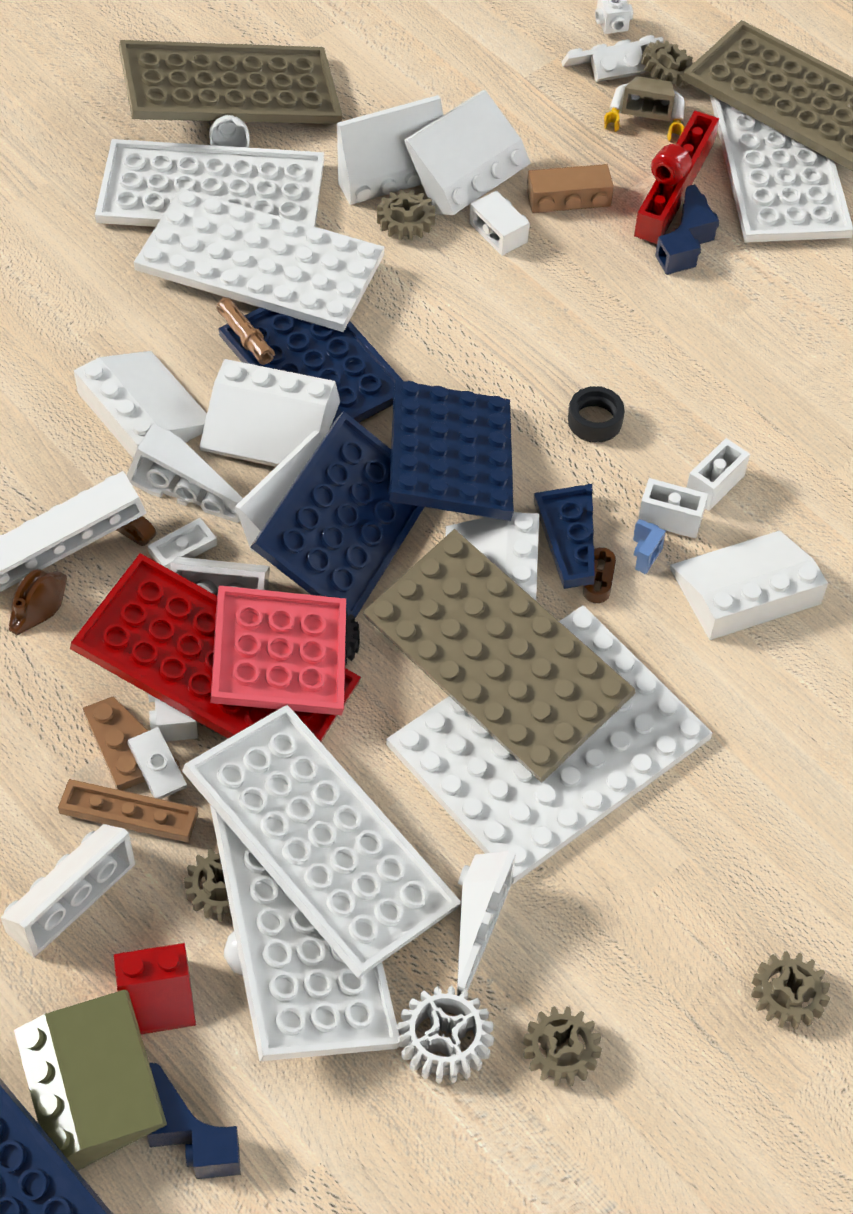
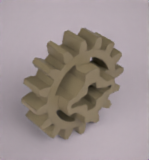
[641,40,693,88]
[377,189,436,241]
[184,848,232,921]
[751,951,830,1030]
[523,1006,602,1086]

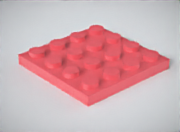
[210,585,346,715]

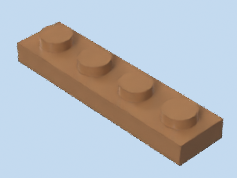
[58,779,198,843]

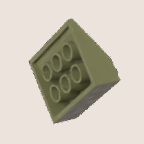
[14,990,167,1171]

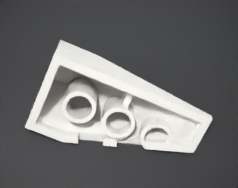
[126,423,243,523]
[457,851,516,996]

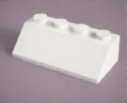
[235,430,324,553]
[0,824,135,958]

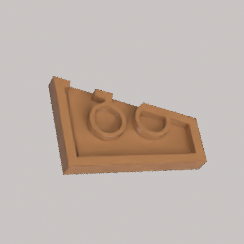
[83,696,180,791]

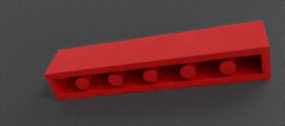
[634,110,719,244]

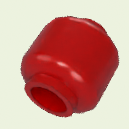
[651,144,691,185]

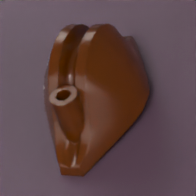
[9,569,67,635]

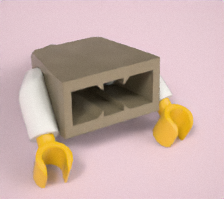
[604,76,685,141]

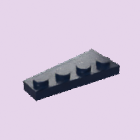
[534,484,595,589]

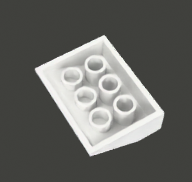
[404,90,531,215]
[337,95,443,205]
[74,351,207,458]
[200,359,340,467]
[445,512,539,600]
[670,530,828,640]

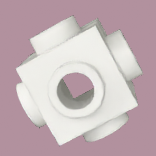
[595,0,633,34]

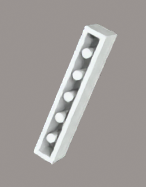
[0,471,146,592]

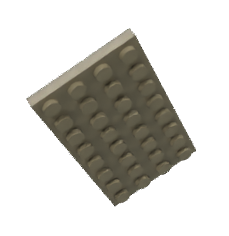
[683,20,853,171]
[119,40,343,124]
[363,529,635,783]

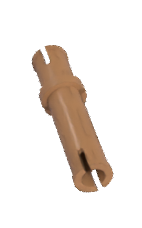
[216,298,275,365]

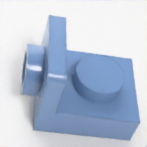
[633,519,666,574]

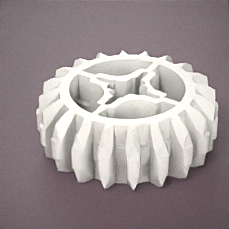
[397,985,494,1084]

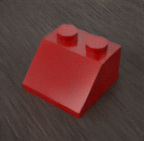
[113,943,196,1035]

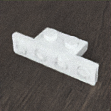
[562,35,664,82]

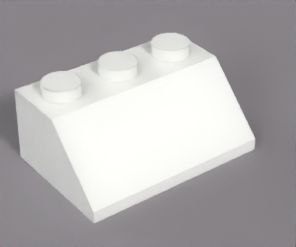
[170,557,270,596]

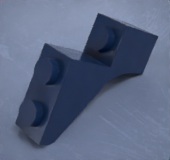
[655,184,719,275]
[147,1063,241,1179]

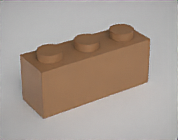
[527,164,614,213]

